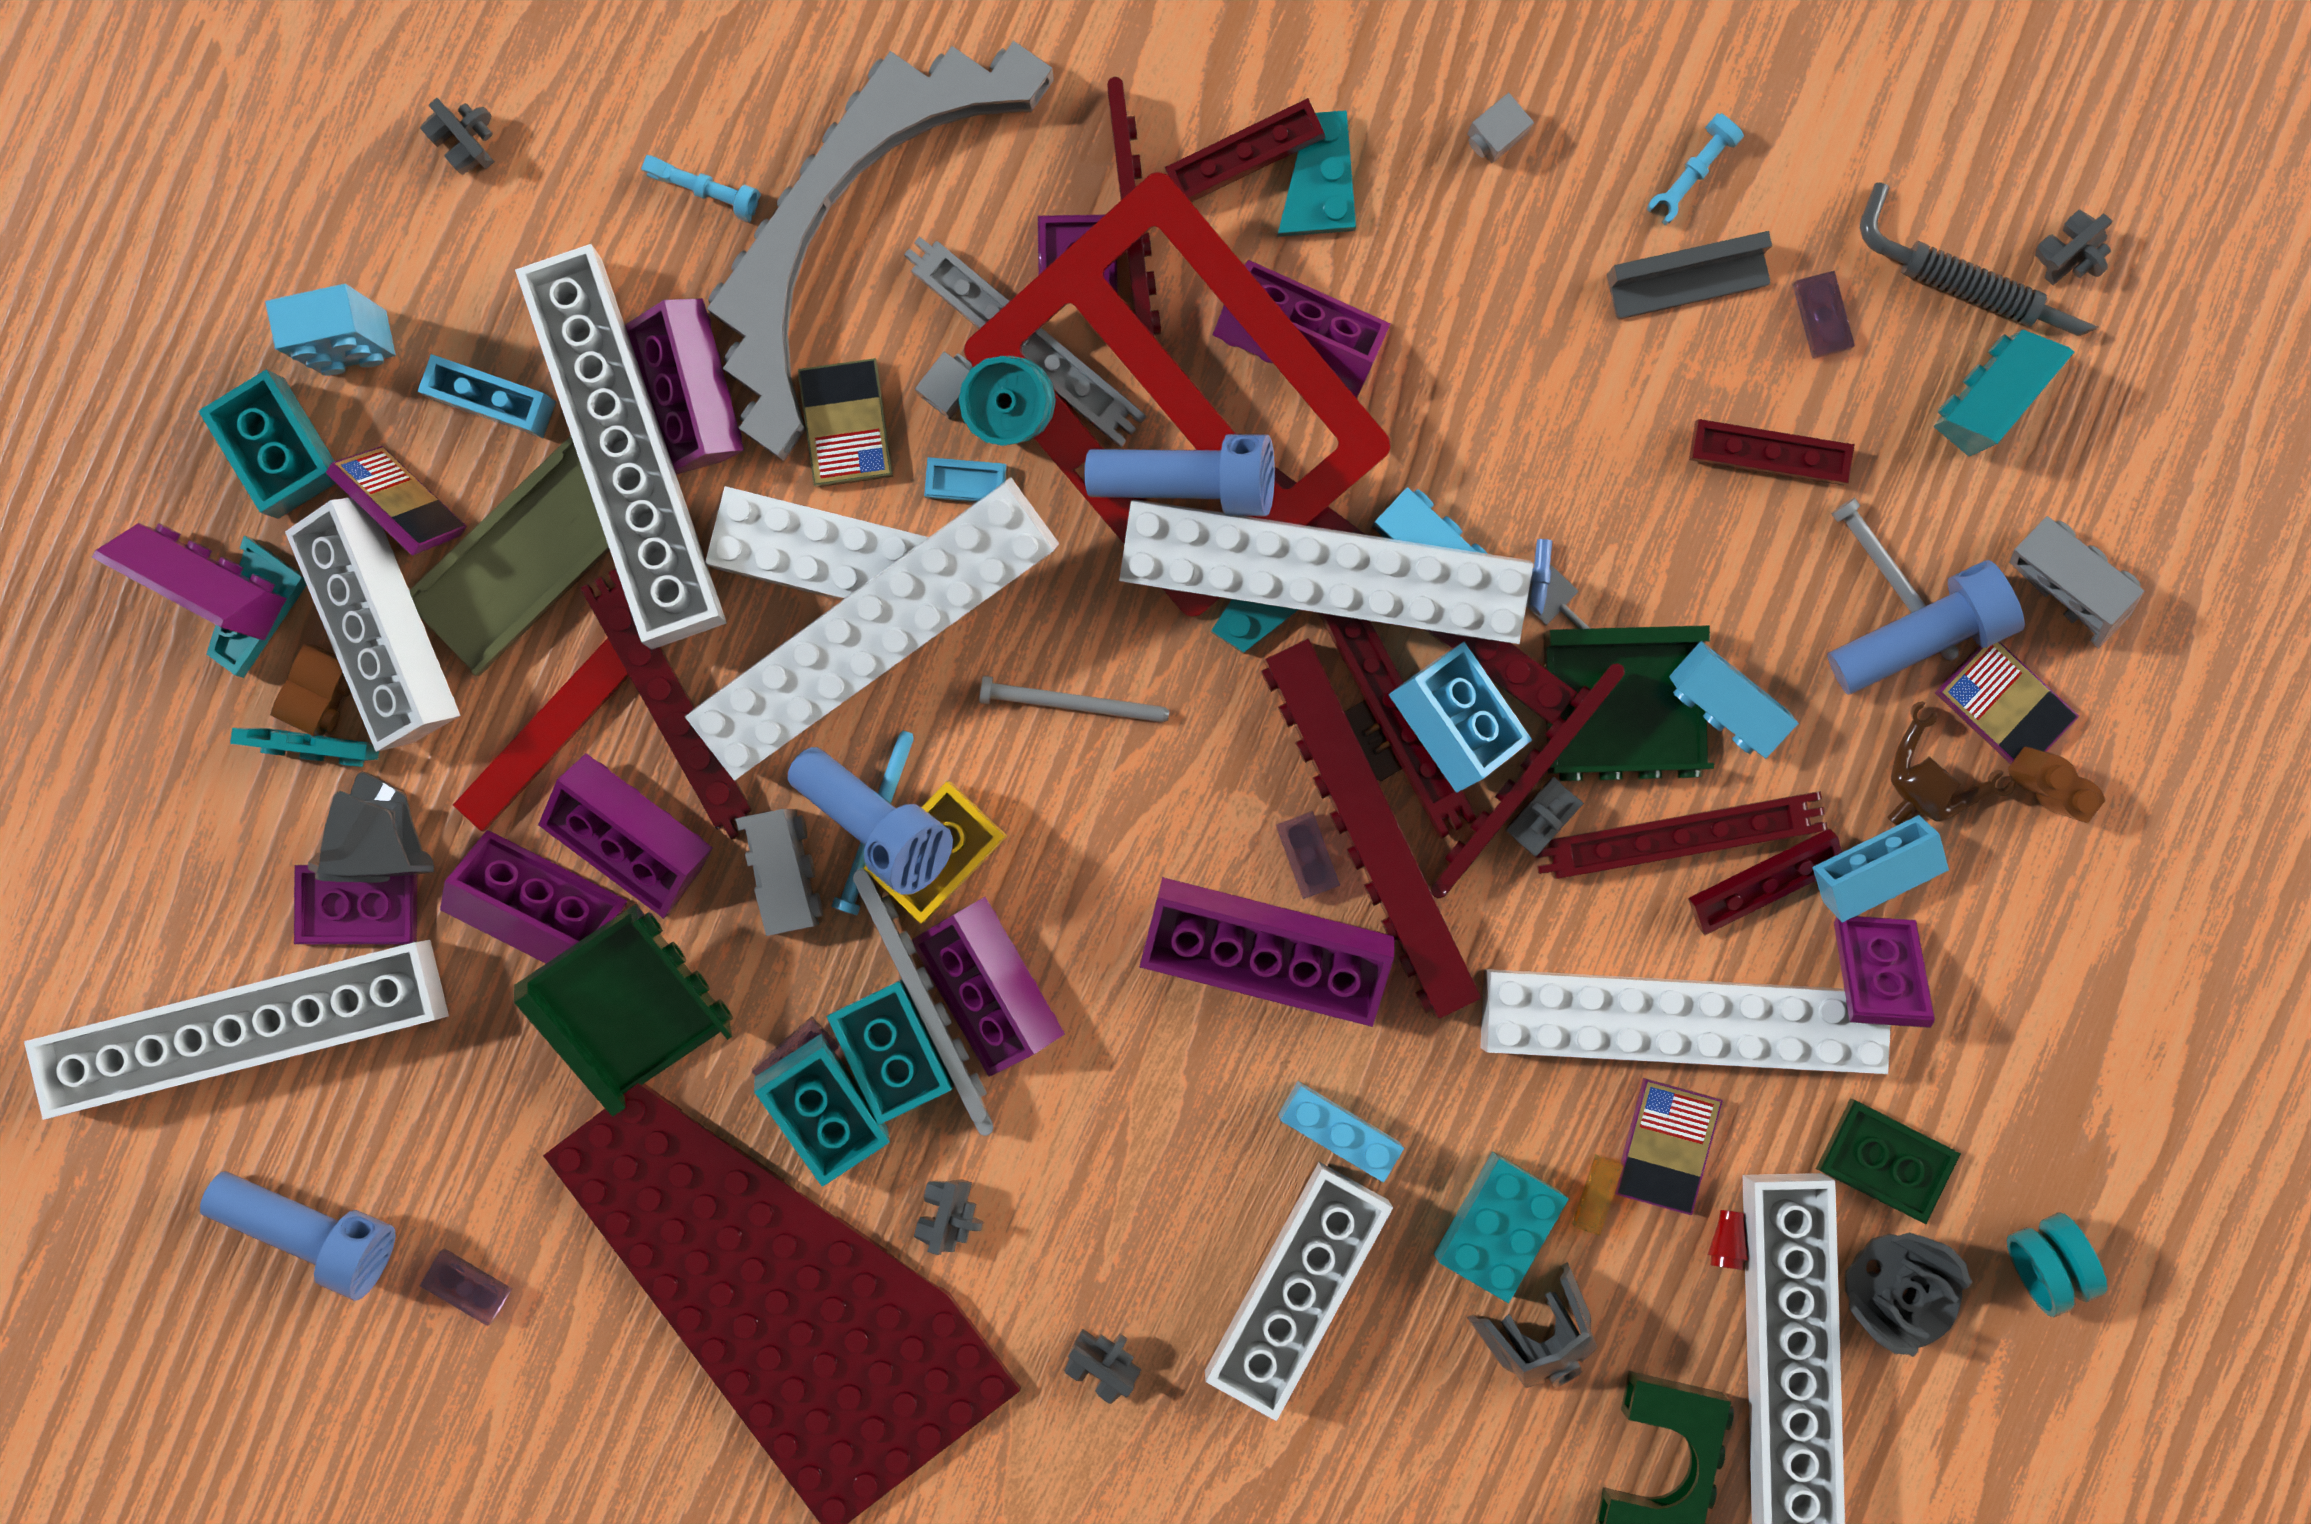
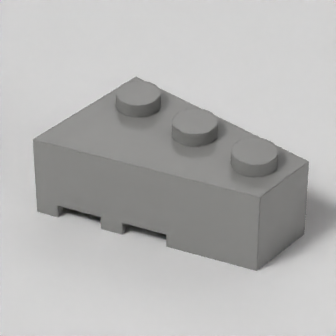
[2009,516,2145,649]
[736,809,823,936]

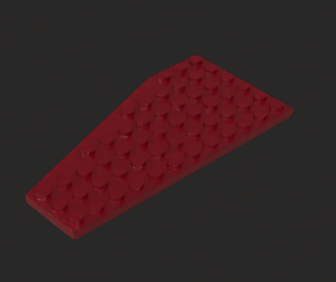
[543,1083,1021,1524]

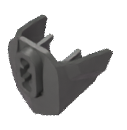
[308,771,434,883]
[1845,1232,1973,1357]
[1467,1262,1597,1388]

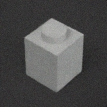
[1467,92,1534,163]
[915,351,973,420]

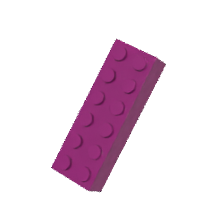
[1140,877,1394,1027]

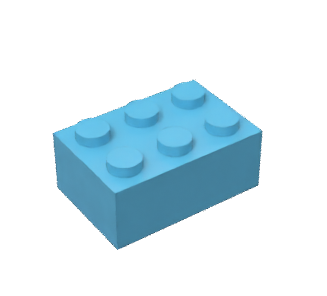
[265,283,396,376]
[1388,642,1532,793]

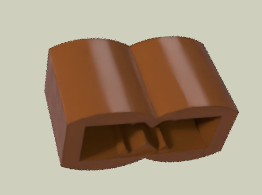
[270,644,351,736]
[2008,747,2106,823]

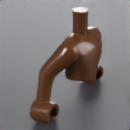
[1887,701,2016,826]

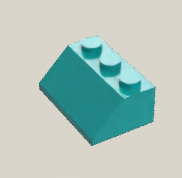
[1933,329,2074,457]

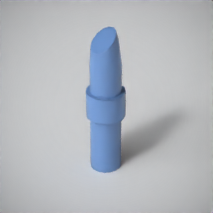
[1530,539,1553,616]

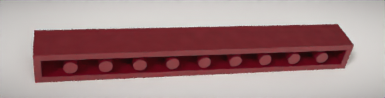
[1261,638,1482,1019]

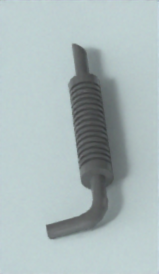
[1860,183,2098,336]

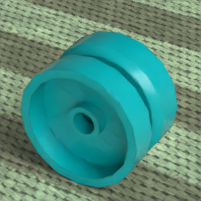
[959,356,1056,446]
[2006,1212,2108,1318]

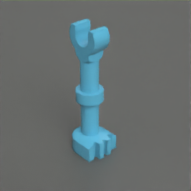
[1646,113,1744,225]
[641,155,761,223]

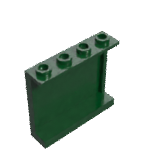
[1544,625,1714,781]
[514,904,733,1117]

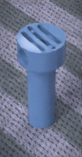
[1084,434,1275,516]
[1827,560,2025,695]
[788,747,953,895]
[200,1171,396,1301]

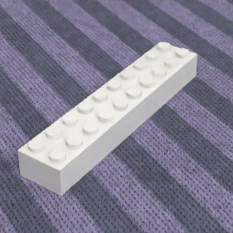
[515,244,727,650]
[685,478,1059,781]
[1119,499,1533,644]
[24,940,449,1120]
[1480,969,1890,1074]
[1742,1173,1845,1524]

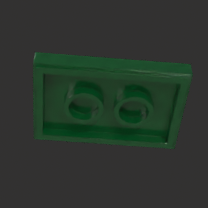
[1816,1098,1961,1224]

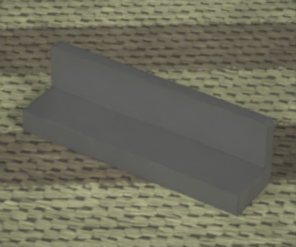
[1606,231,1772,319]

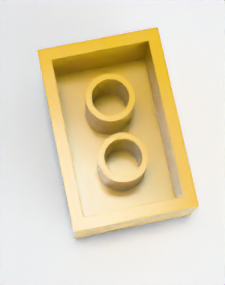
[863,781,1008,924]

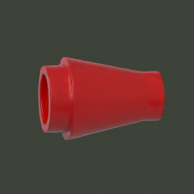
[1707,1210,1748,1270]

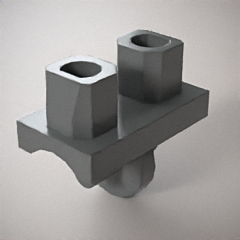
[420,98,494,175]
[2035,209,2113,285]
[1505,777,1584,857]
[914,1179,984,1255]
[1064,1329,1141,1404]

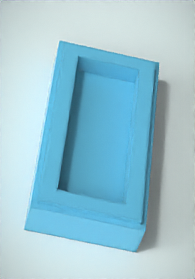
[924,457,1007,502]

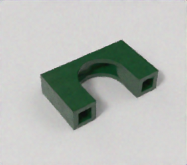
[1595,1371,1734,1524]

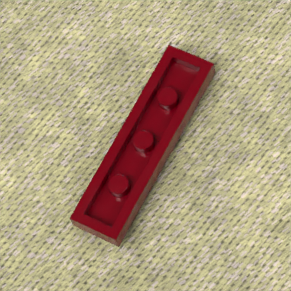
[1165,98,1325,202]
[1689,419,1855,485]
[1688,829,1842,935]

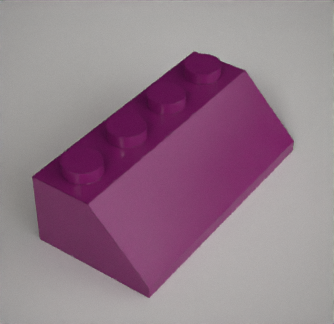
[1212,260,1391,398]
[625,298,744,475]
[92,523,287,641]
[538,753,713,919]
[440,830,627,964]
[911,897,1065,1077]

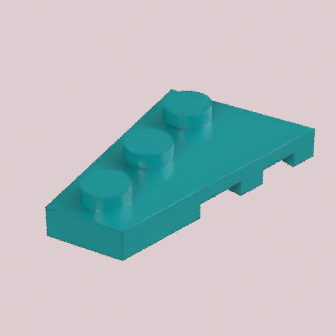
[1277,110,1356,237]
[206,535,307,678]
[1210,599,1299,653]
[230,728,379,767]

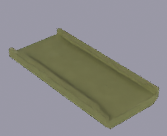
[409,436,610,676]

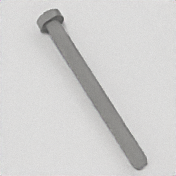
[1831,498,1959,661]
[979,676,1169,722]

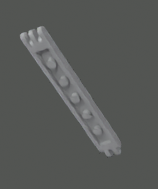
[904,237,1146,447]
[853,868,993,1136]

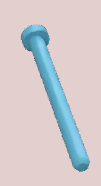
[831,730,914,915]

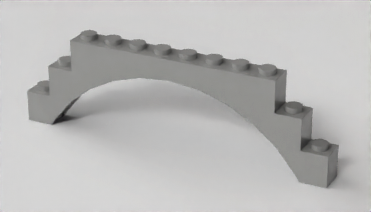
[707,41,1054,461]

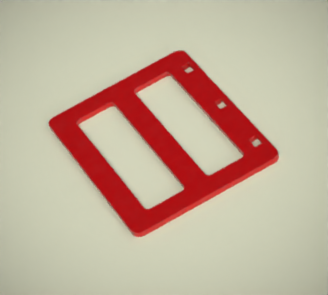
[964,172,1391,616]

